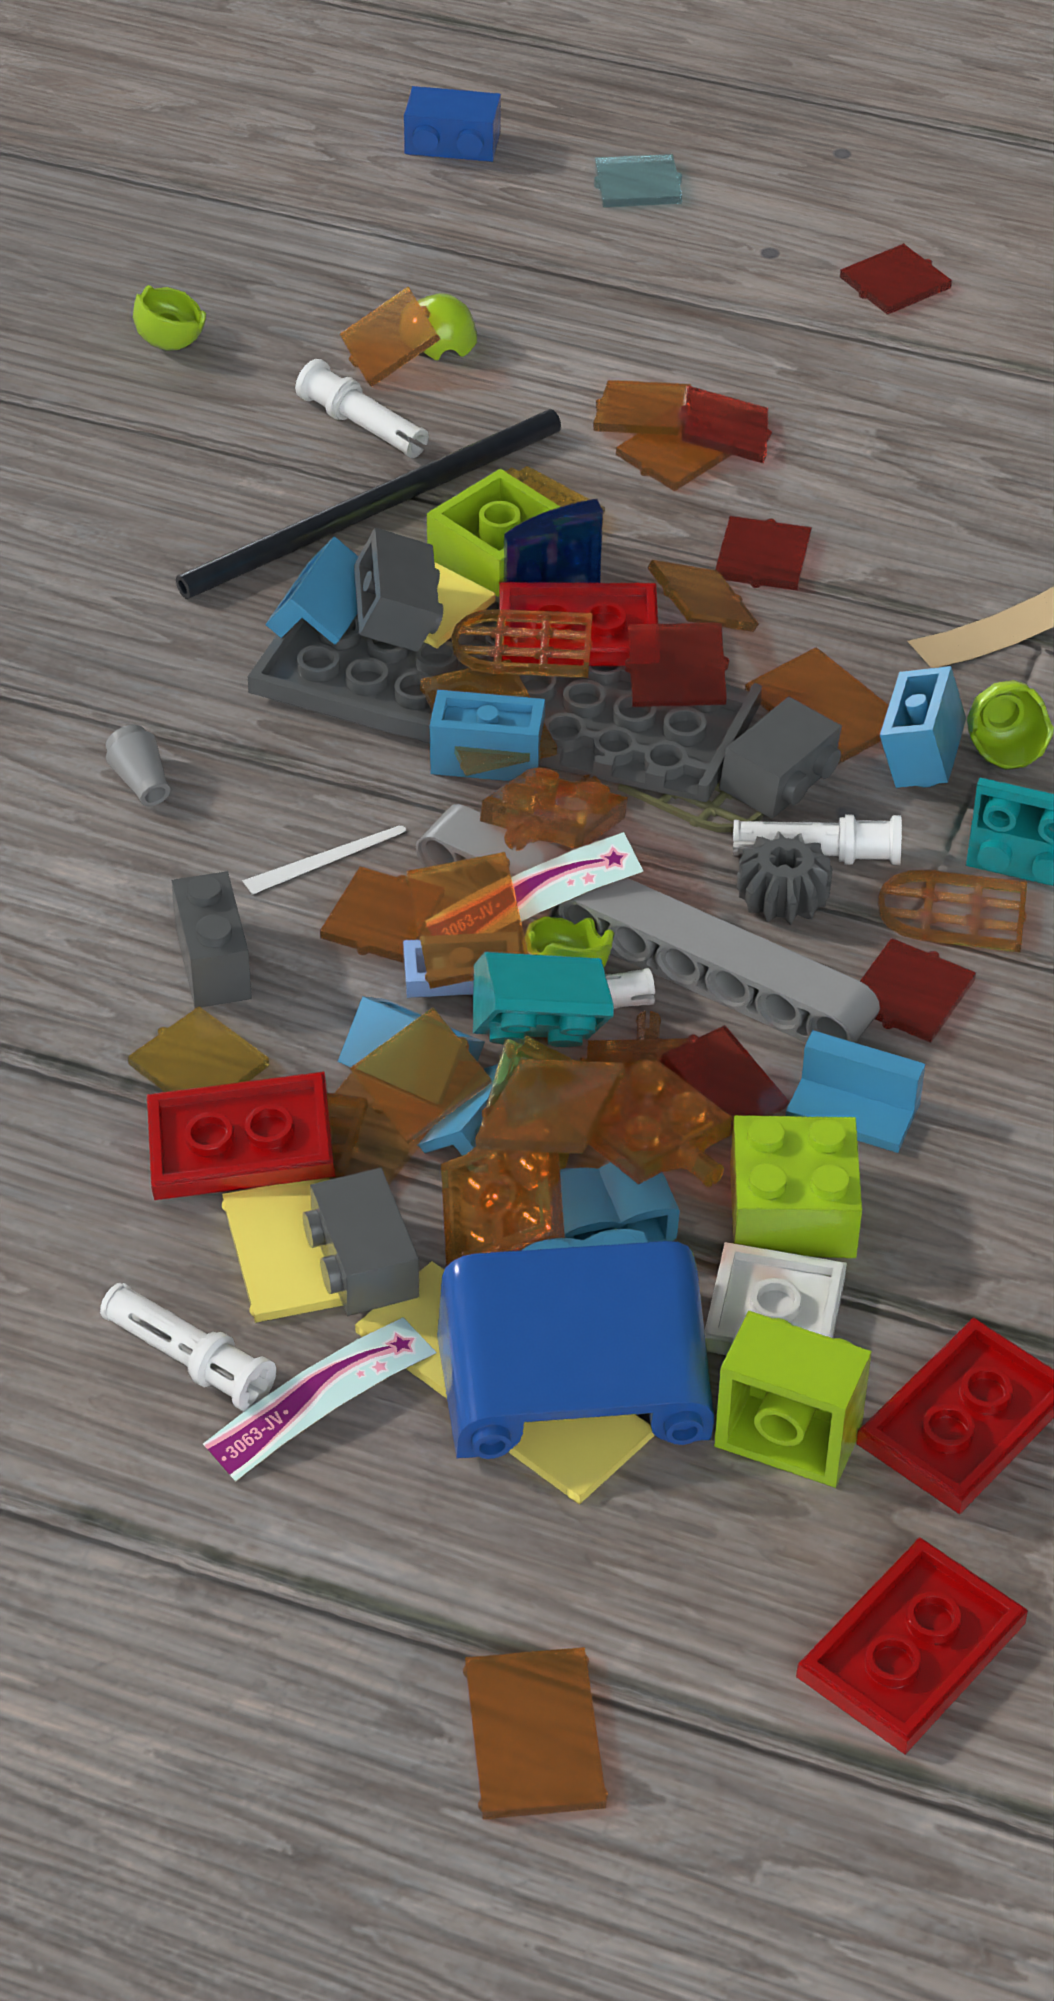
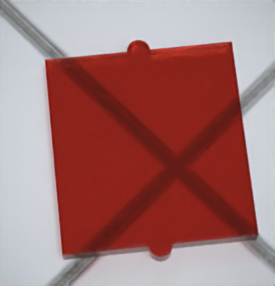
[840,243,952,315]
[678,385,772,464]
[714,516,812,591]
[625,623,729,707]
[860,938,976,1043]
[659,1025,790,1139]

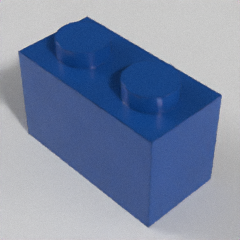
[404,86,501,162]

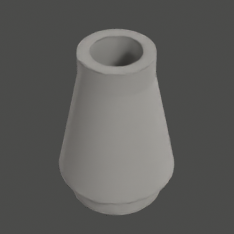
[106,724,171,806]

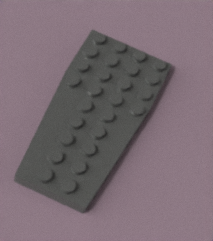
[247,596,762,802]

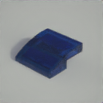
[504,499,603,583]

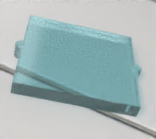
[594,154,682,207]

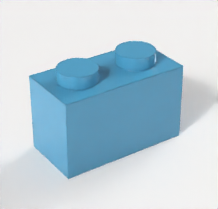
[880,666,966,788]

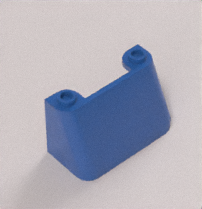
[437,1241,715,1459]

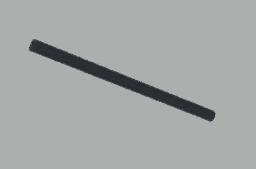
[176,409,561,599]

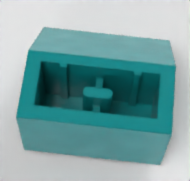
[966,778,1054,886]
[473,952,614,1047]

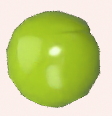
[132,285,206,351]
[401,293,477,360]
[967,680,1054,770]
[523,916,614,968]

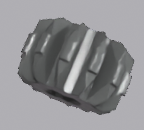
[737,831,833,925]

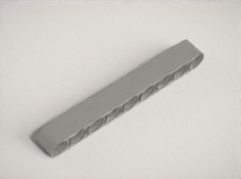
[416,804,880,1043]

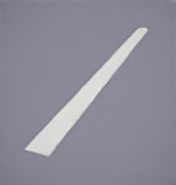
[242,826,406,895]

